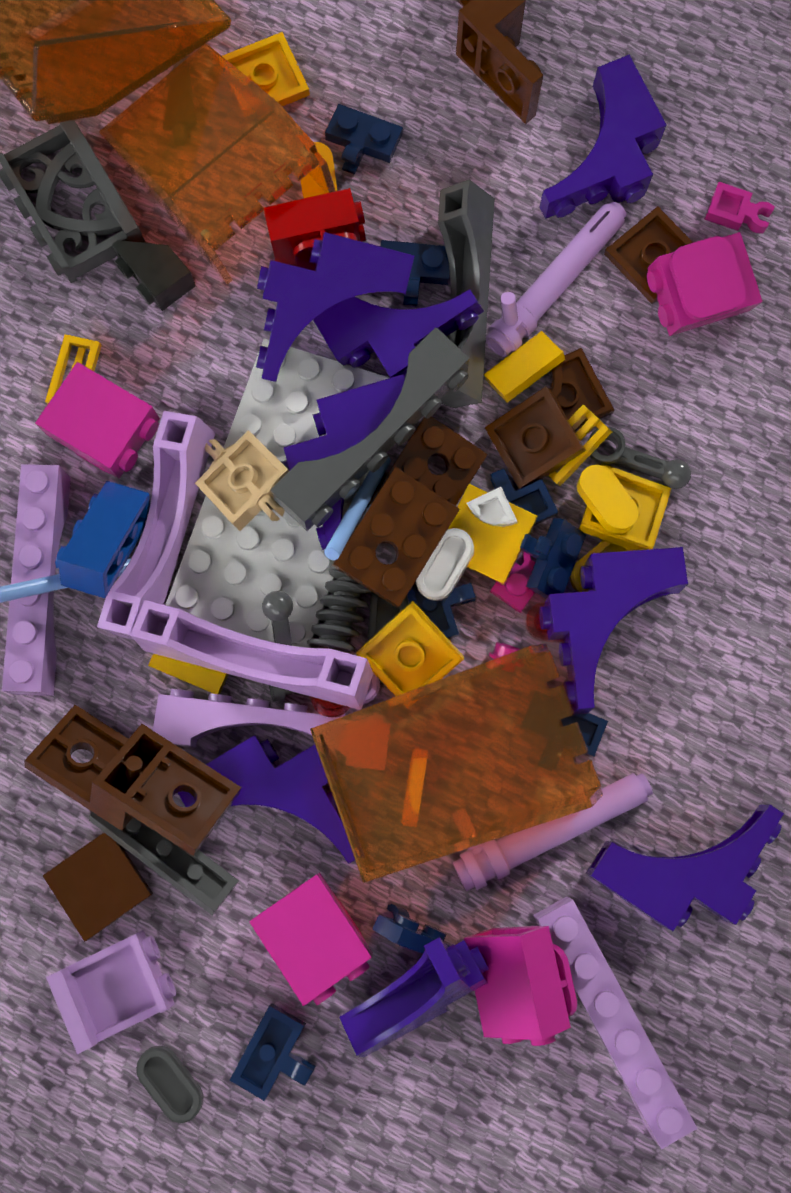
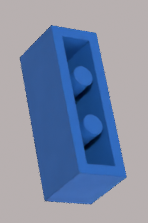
[55,481,150,598]

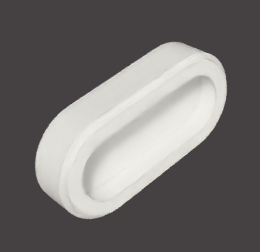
[416,528,474,601]

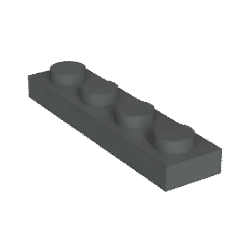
[89,812,239,916]

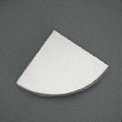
[467,487,518,527]

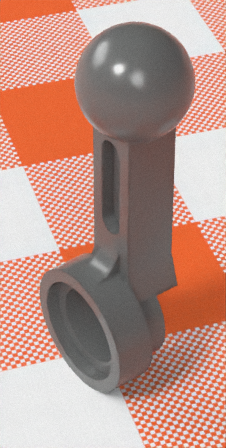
[588,426,691,489]
[262,591,293,702]

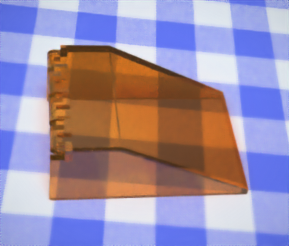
[0,0,231,124]
[99,43,336,285]
[310,644,603,883]

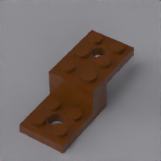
[456,0,543,124]
[332,416,488,608]
[24,705,241,856]

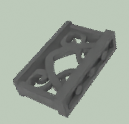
[0,114,146,283]

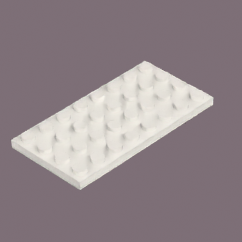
[166,339,389,648]

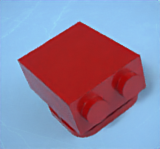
[263,188,366,271]

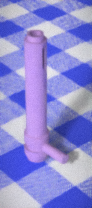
[486,201,626,357]
[451,773,653,892]

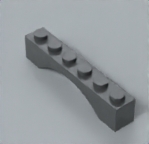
[438,179,495,408]
[270,327,470,531]

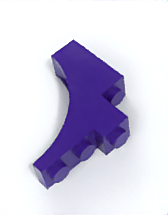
[539,54,667,219]
[256,232,415,382]
[313,289,484,378]
[281,374,405,550]
[539,547,688,715]
[178,735,365,864]
[585,805,784,931]
[339,937,489,1057]

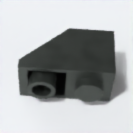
[112,240,196,311]

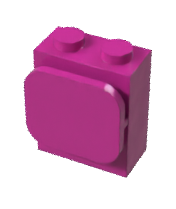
[647,232,763,336]
[35,362,160,479]
[249,872,373,1006]
[464,926,577,1046]

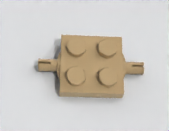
[195,430,289,531]

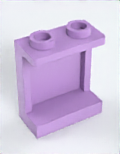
[46,930,176,1054]

